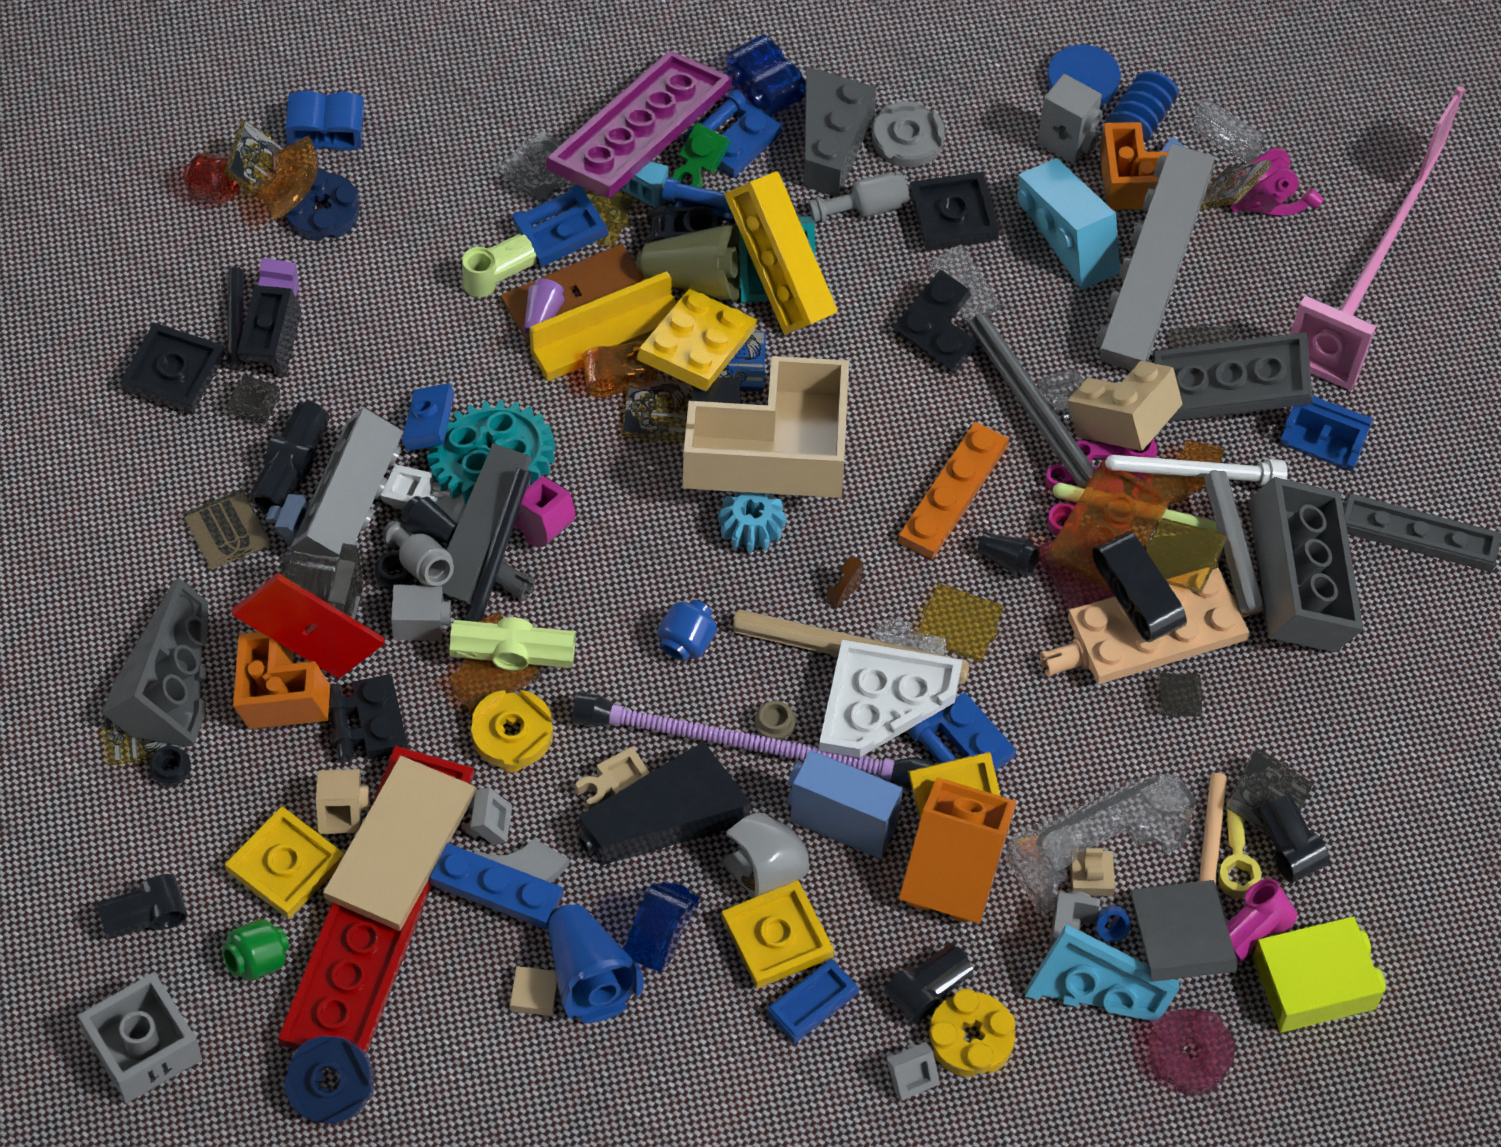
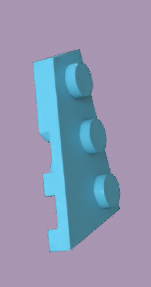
[1025,924,1180,1022]

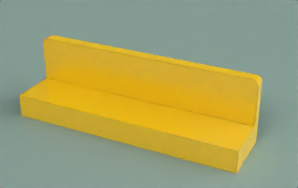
[724,171,837,335]
[529,272,677,382]

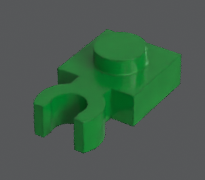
[672,123,731,188]

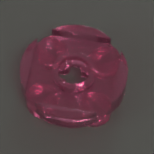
[1147,1008,1235,1095]

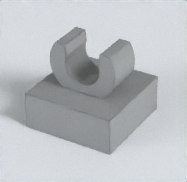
[461,787,512,845]
[887,1042,940,1101]

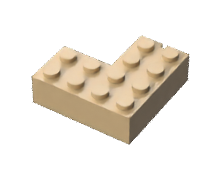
[683,356,849,498]

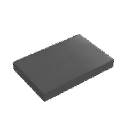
[1131,880,1237,982]

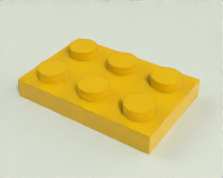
[637,289,757,391]

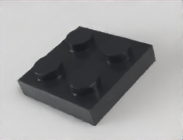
[909,171,1000,250]
[120,322,226,414]

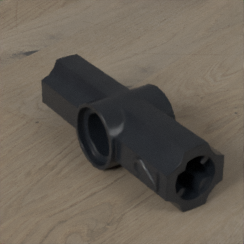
[249,400,330,513]

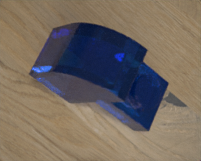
[624,881,701,973]

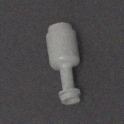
[808,172,909,222]
[383,521,454,586]

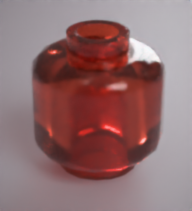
[183,152,241,205]

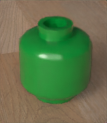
[222,919,289,981]

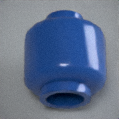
[657,599,717,662]

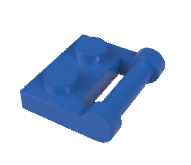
[683,89,782,178]
[662,177,733,221]
[511,184,608,268]
[907,692,1016,771]

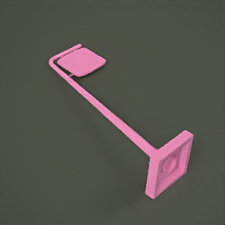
[1290,86,1464,391]

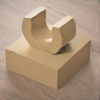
[1070,848,1115,896]

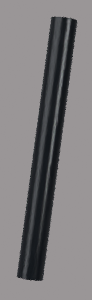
[466,467,532,622]

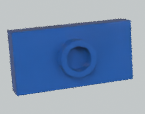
[402,383,455,451]

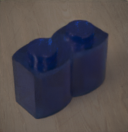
[726,33,806,116]

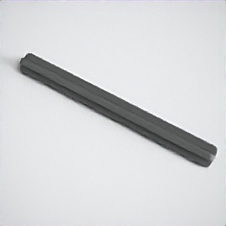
[968,314,1099,489]

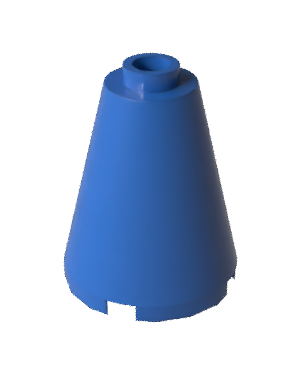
[547,904,645,1024]

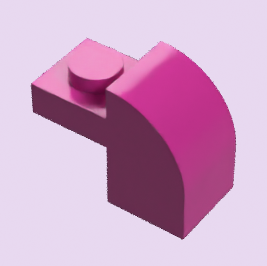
[514,476,575,547]

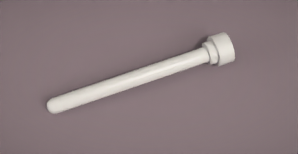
[1105,455,1287,488]

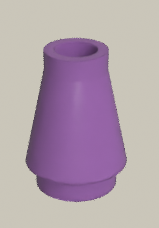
[522,278,565,336]

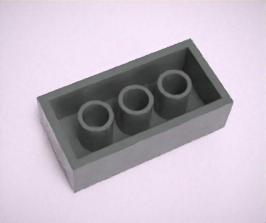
[1248,477,1364,652]

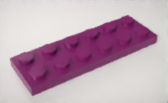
[546,50,732,199]

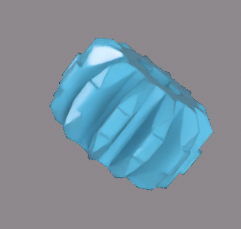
[718,492,786,554]

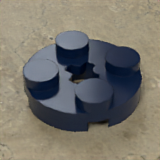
[283,168,359,241]
[285,1036,374,1124]

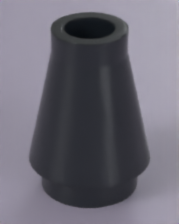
[401,496,458,545]
[978,532,1040,577]

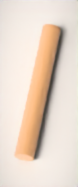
[1199,773,1227,885]

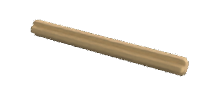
[733,610,969,684]

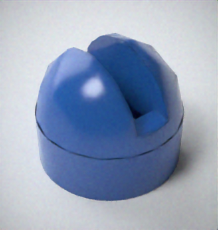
[1095,905,1131,942]

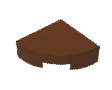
[826,555,864,609]

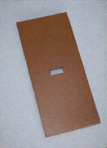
[501,243,645,344]

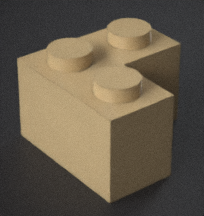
[1067,361,1183,451]

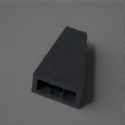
[577,741,751,866]

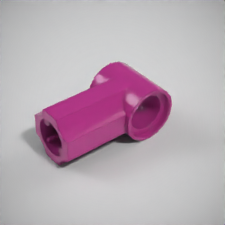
[1227,878,1297,964]

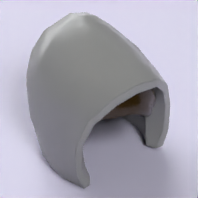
[722,812,809,898]

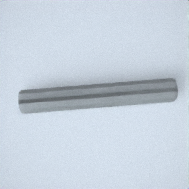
[1204,469,1264,615]

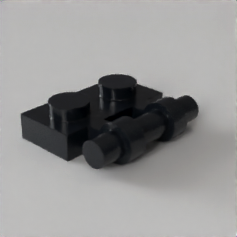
[328,674,408,762]

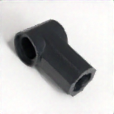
[1256,793,1330,883]
[96,874,188,940]
[884,943,974,1024]

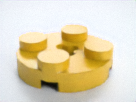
[471,690,553,773]
[929,989,1016,1077]

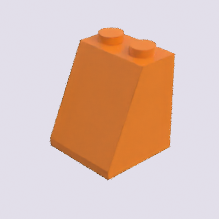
[899,777,1017,924]

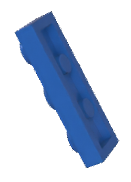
[430,843,564,930]

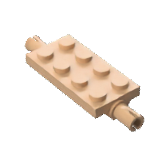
[1040,566,1265,684]

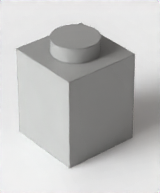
[391,585,451,641]

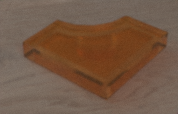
[448,611,540,715]

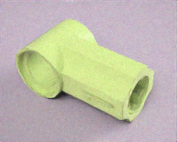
[462,234,537,297]

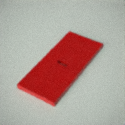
[231,573,385,679]

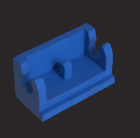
[1279,396,1373,472]

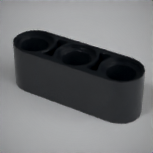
[1092,531,1187,642]

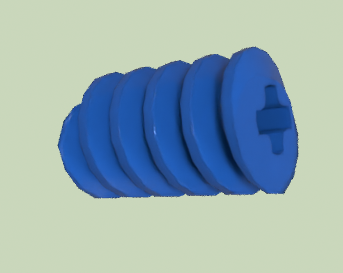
[1106,71,1179,143]

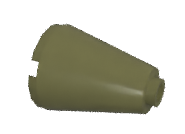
[636,224,740,301]

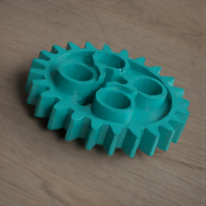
[427,400,556,504]

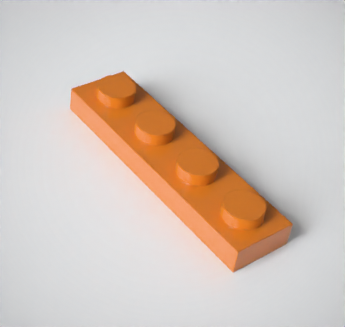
[898,421,1009,560]

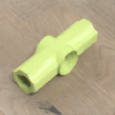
[449,617,576,671]

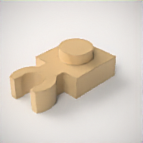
[575,746,650,810]

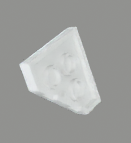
[819,640,962,758]

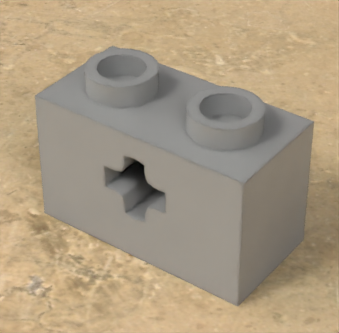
[1037,74,1103,164]

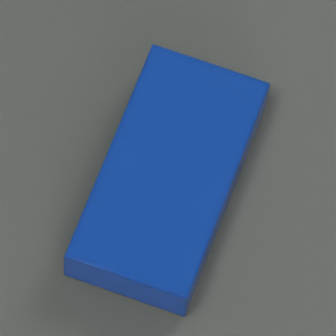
[766,958,859,1044]

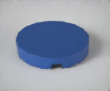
[1047,44,1121,107]

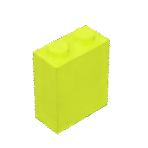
[1252,917,1386,1033]

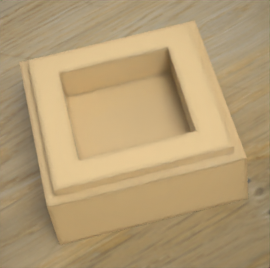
[510,966,558,1017]

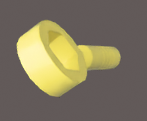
[1217,799,1261,899]

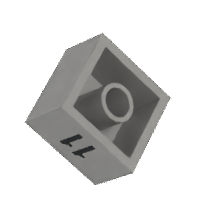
[77,972,203,1104]

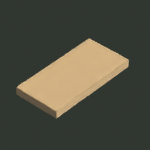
[323,756,476,931]

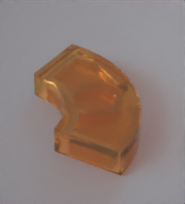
[256,136,318,220]
[1141,440,1224,505]

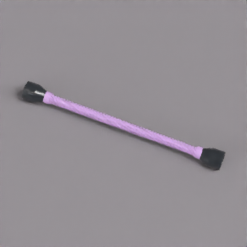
[572,691,933,791]

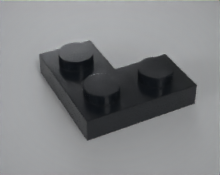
[893,269,978,374]

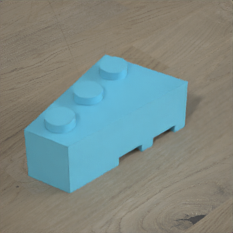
[1017,158,1120,290]

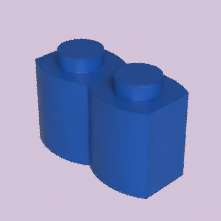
[286,90,364,151]

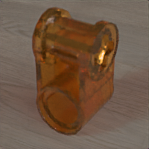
[581,341,658,398]

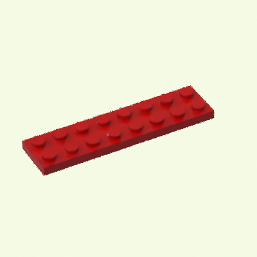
[278,746,474,1054]

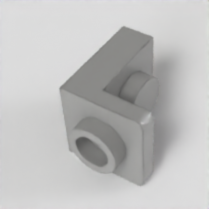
[1048,891,1101,952]

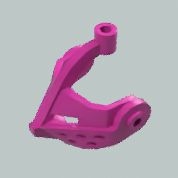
[1231,148,1324,215]

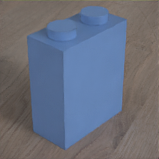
[787,750,903,859]

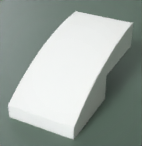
[380,464,466,523]

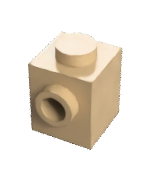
[316,769,370,834]

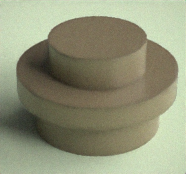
[755,701,796,741]

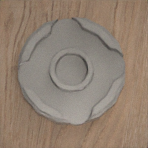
[872,101,945,167]

